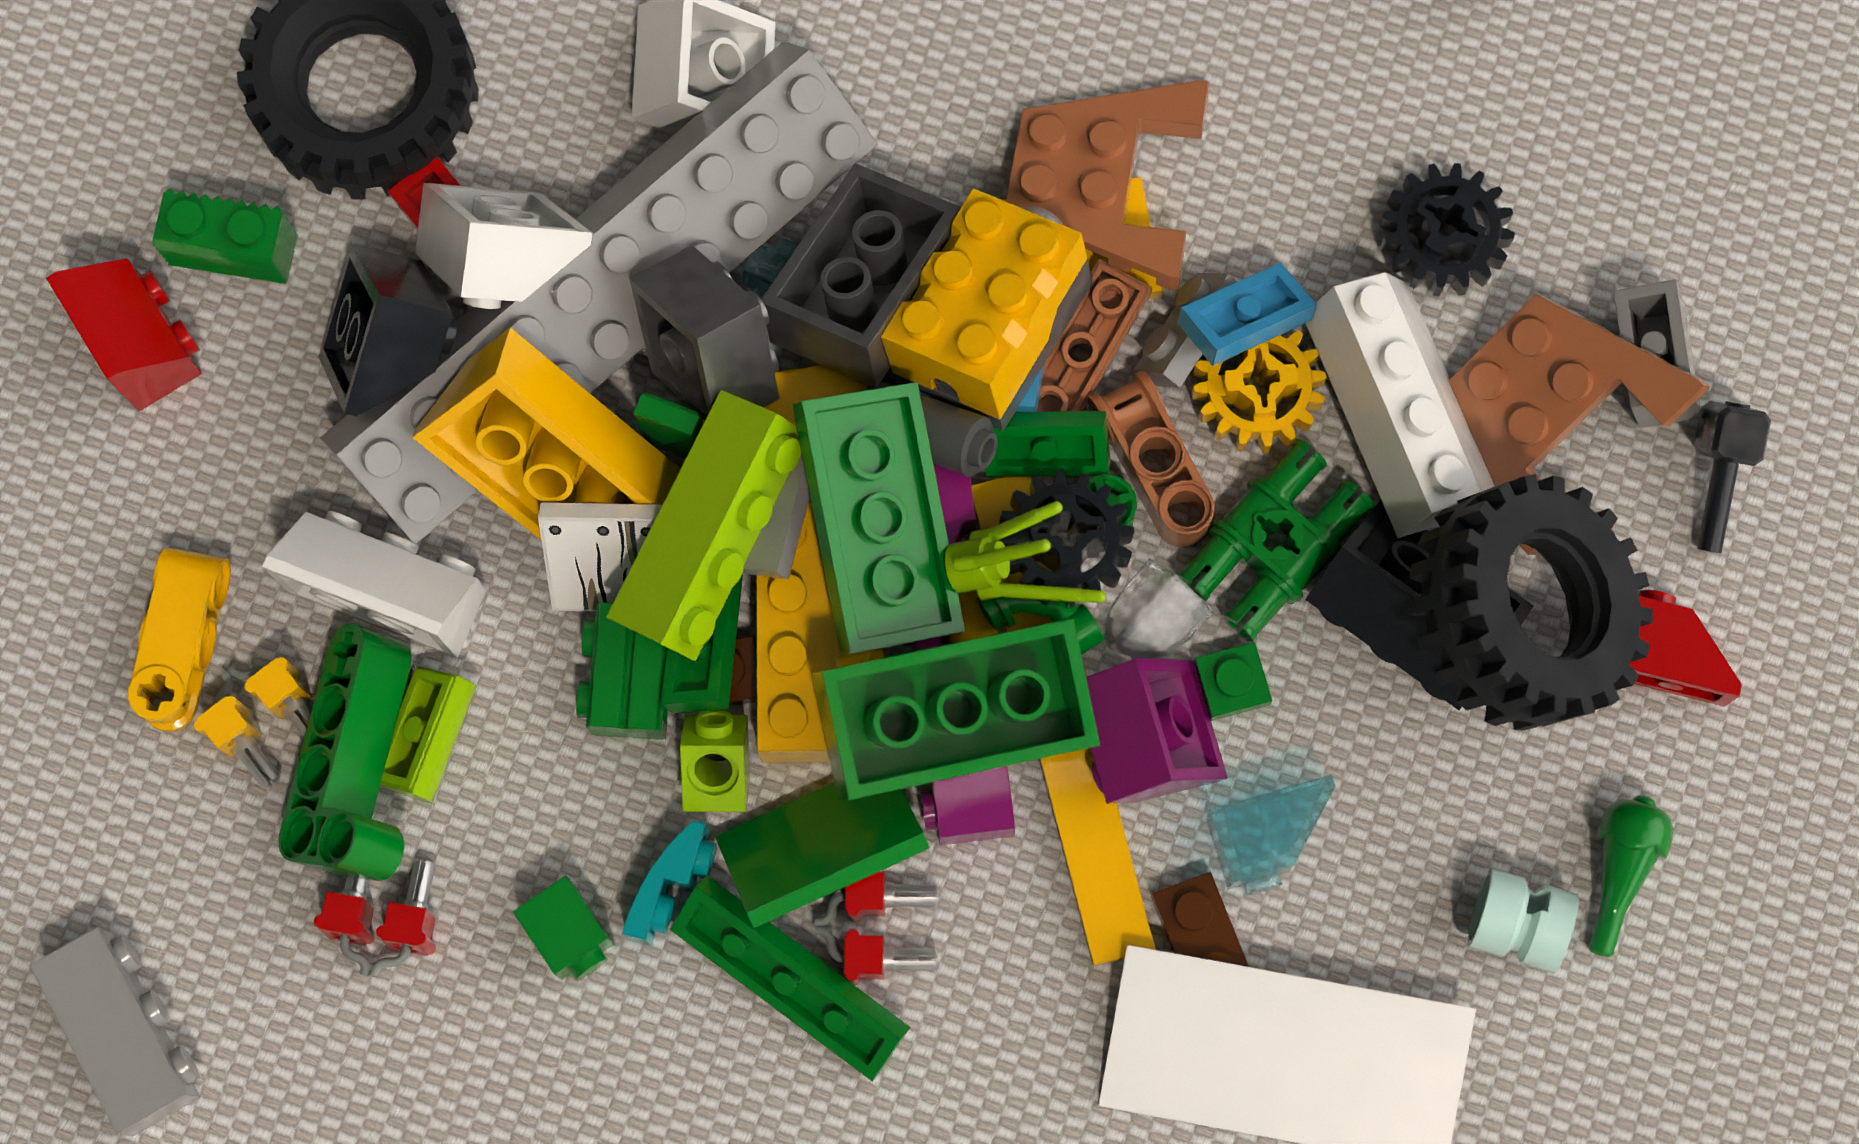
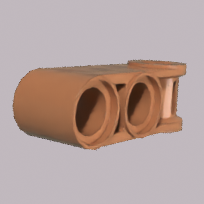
[1087,370,1215,548]

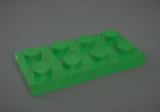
[792,382,965,656]

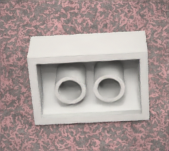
[415,183,592,309]
[262,511,486,658]

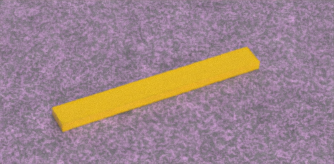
[971,476,1156,967]

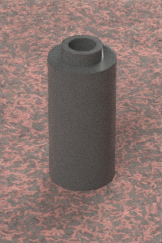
[866,380,998,477]

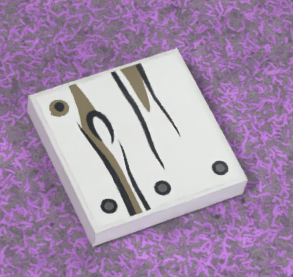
[538,503,662,612]

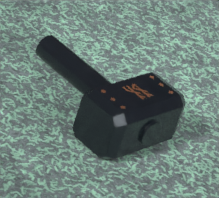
[1694,401,1771,553]

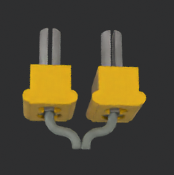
[194,657,311,789]

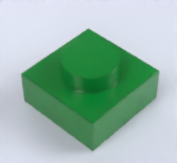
[1194,642,1273,721]

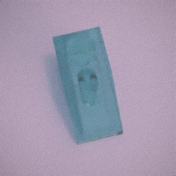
[1206,774,1336,895]

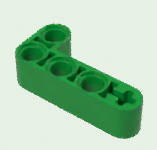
[278,623,412,881]

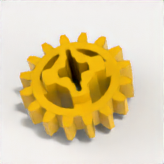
[1191,330,1327,453]

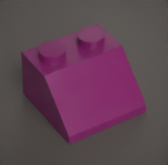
[1086,658,1228,804]

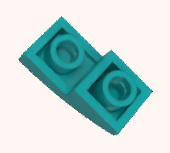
[622,821,717,946]

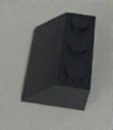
[318,243,457,417]
[1305,500,1534,710]

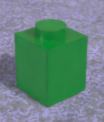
[512,875,614,981]

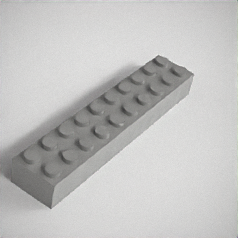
[320,41,878,545]

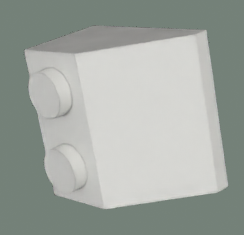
[631,0,776,133]

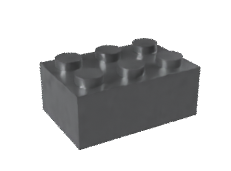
[761,163,961,389]

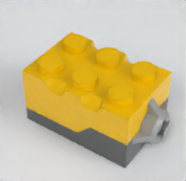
[881,188,1093,431]

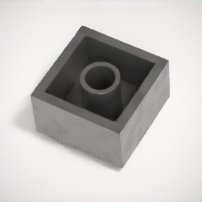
[629,245,780,421]

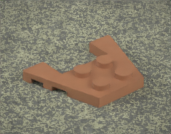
[1006,80,1209,291]
[1449,294,1710,555]

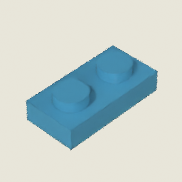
[1177,262,1317,366]

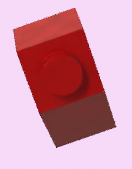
[1630,589,1742,707]

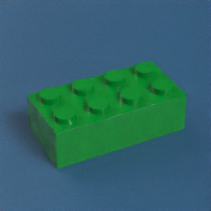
[812,619,1100,800]

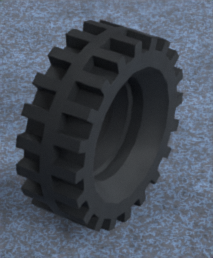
[237,0,479,200]
[1410,474,1653,730]

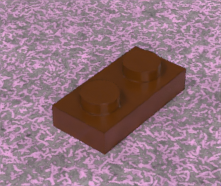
[1151,871,1249,967]

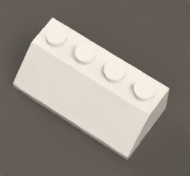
[1306,272,1495,538]

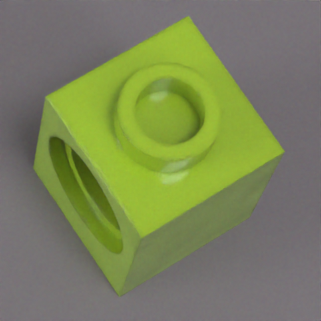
[680,710,750,812]

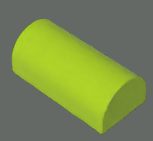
[380,666,477,804]

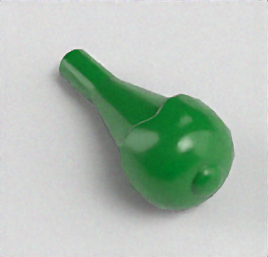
[1589,795,1673,958]

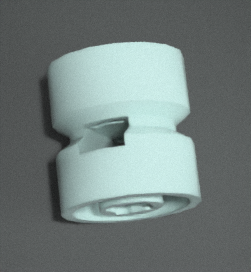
[1467,868,1579,974]

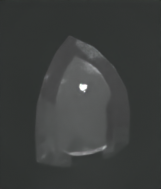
[1103,558,1214,660]

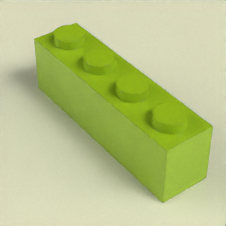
[606,390,801,662]

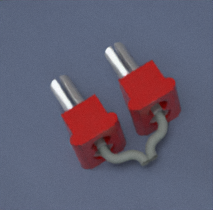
[313,859,436,977]
[815,872,939,985]

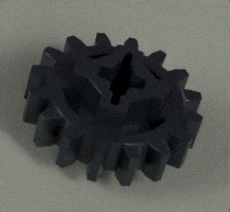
[1379,163,1515,297]
[998,470,1134,608]

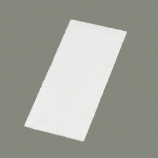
[1098,945,1476,1144]

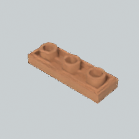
[1037,259,1152,412]

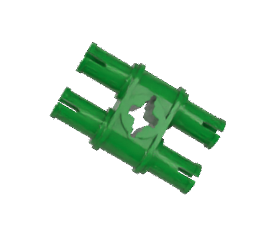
[1176,439,1374,642]

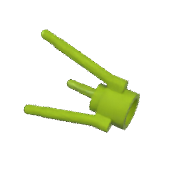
[945,501,1106,603]

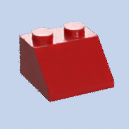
[46,258,202,412]

